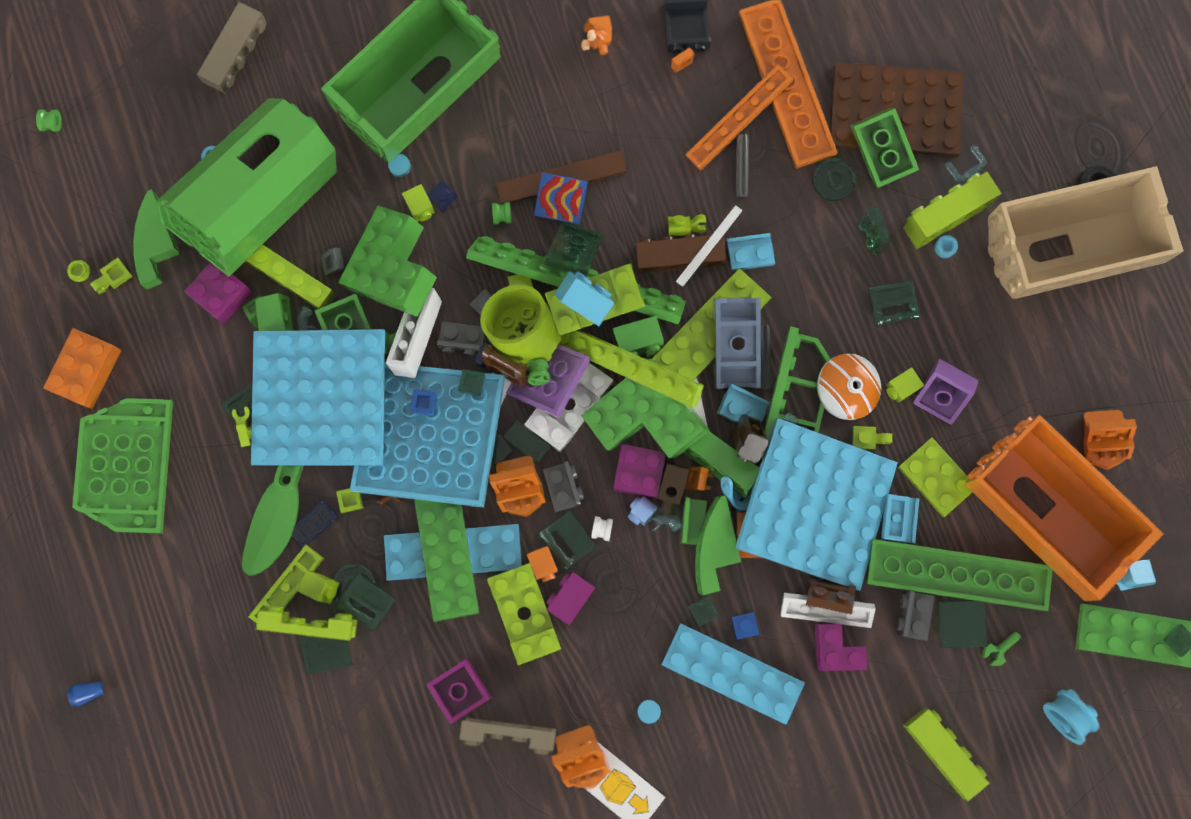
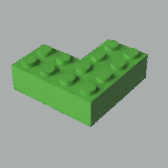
[338,206,437,317]
[581,359,710,458]

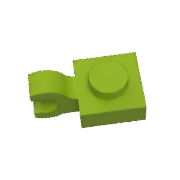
[668,214,706,236]
[90,257,133,295]
[232,406,252,447]
[852,426,892,450]

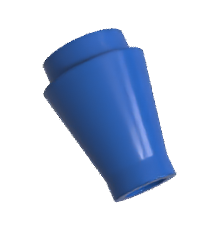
[67,681,104,707]

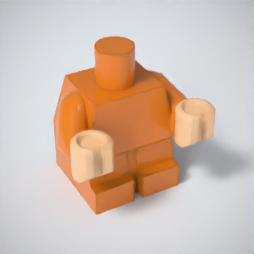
[581,16,612,55]

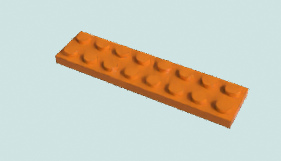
[739,0,838,168]

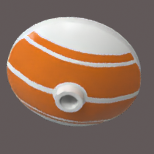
[817,354,881,420]

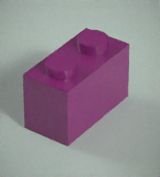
[546,572,595,625]

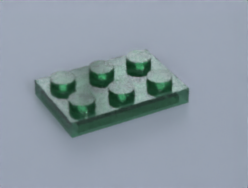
[544,221,603,277]

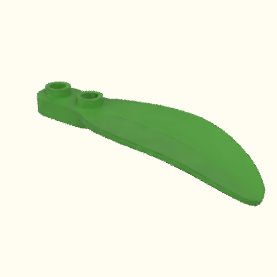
[242,465,304,576]

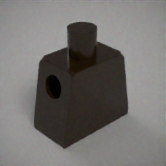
[658,462,689,515]

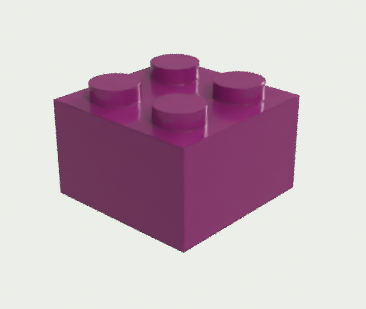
[184,262,253,325]
[613,444,666,499]
[426,659,492,724]

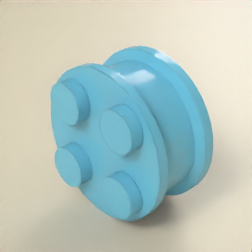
[1043,689,1099,745]

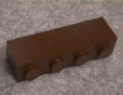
[635,232,726,273]

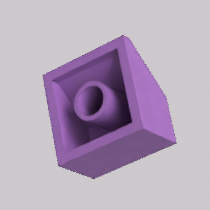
[913,359,978,425]

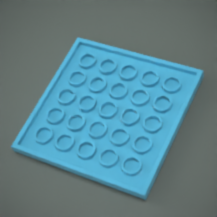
[251,330,385,466]
[350,363,505,507]
[735,418,898,591]

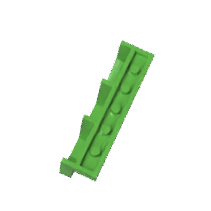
[759,326,830,461]

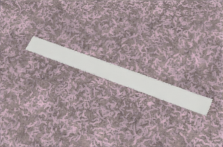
[676,205,743,286]

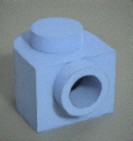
[627,496,658,526]

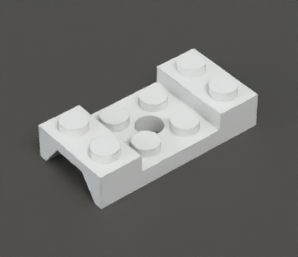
[524,363,613,453]

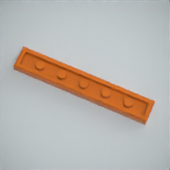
[685,64,793,171]

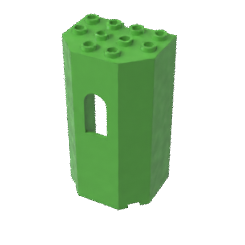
[321,0,501,163]
[155,98,337,277]

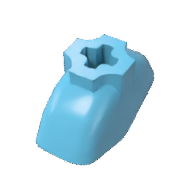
[1116,560,1156,591]

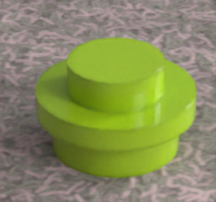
[67,260,90,282]

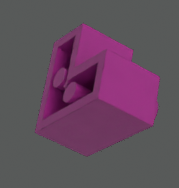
[815,624,867,671]

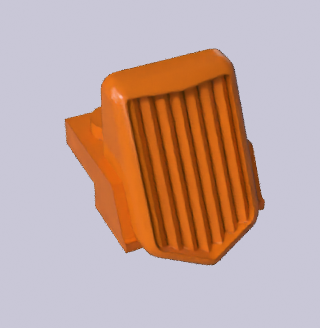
[1083,410,1137,470]
[489,456,546,517]
[551,725,611,789]

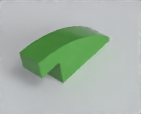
[133,189,180,289]
[695,495,741,595]

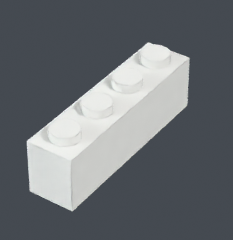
[386,288,442,378]

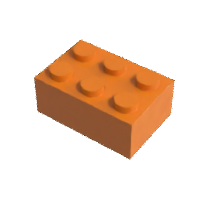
[43,328,121,410]

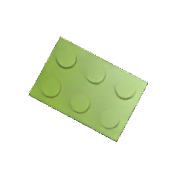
[898,437,972,517]

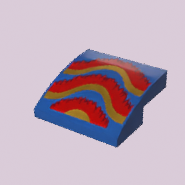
[534,172,588,224]

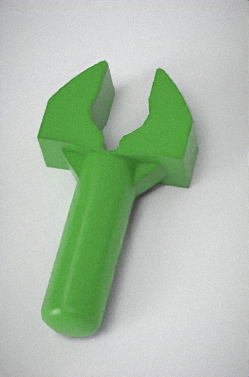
[982,632,1021,666]

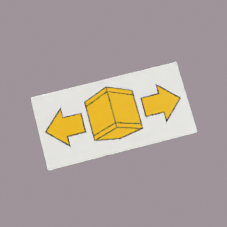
[585,743,665,819]

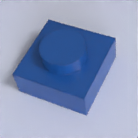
[410,390,438,416]
[731,612,759,640]

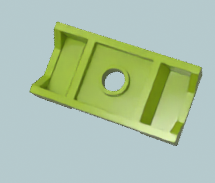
[545,263,645,336]
[487,563,561,665]
[256,605,358,640]

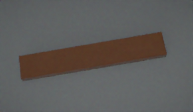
[496,151,627,204]

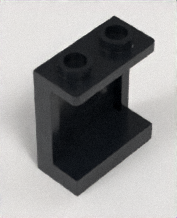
[664,0,711,54]

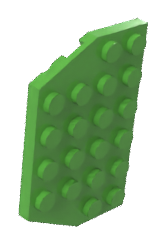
[72,398,173,534]

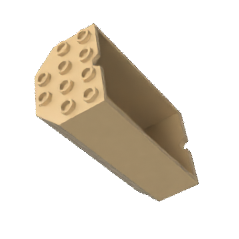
[988,166,1183,299]

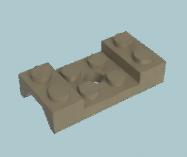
[459,718,556,755]

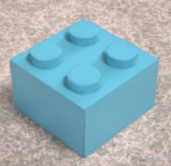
[555,271,614,326]

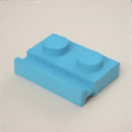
[726,233,775,271]
[717,384,770,424]
[881,494,919,544]

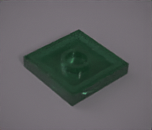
[937,601,987,648]
[300,635,353,675]

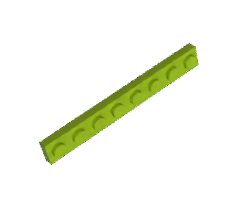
[558,329,703,408]

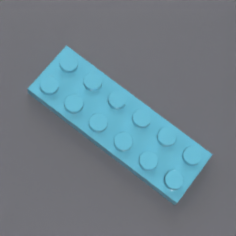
[384,524,522,581]
[661,623,805,725]

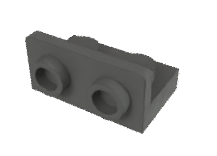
[437,322,485,356]
[543,461,584,513]
[896,591,935,641]

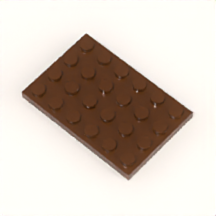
[830,62,964,157]

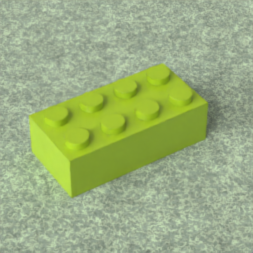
[903,172,1002,249]

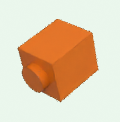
[527,546,558,583]

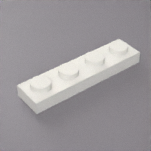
[780,593,875,628]

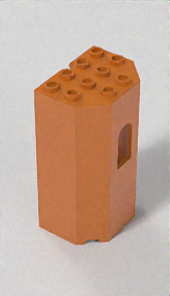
[965,415,1163,601]

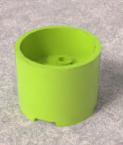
[480,285,562,365]

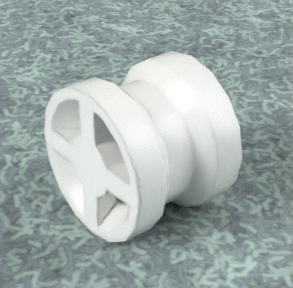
[591,516,613,541]

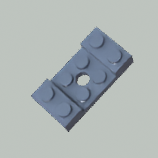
[713,298,761,389]

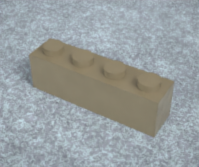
[197,2,266,93]

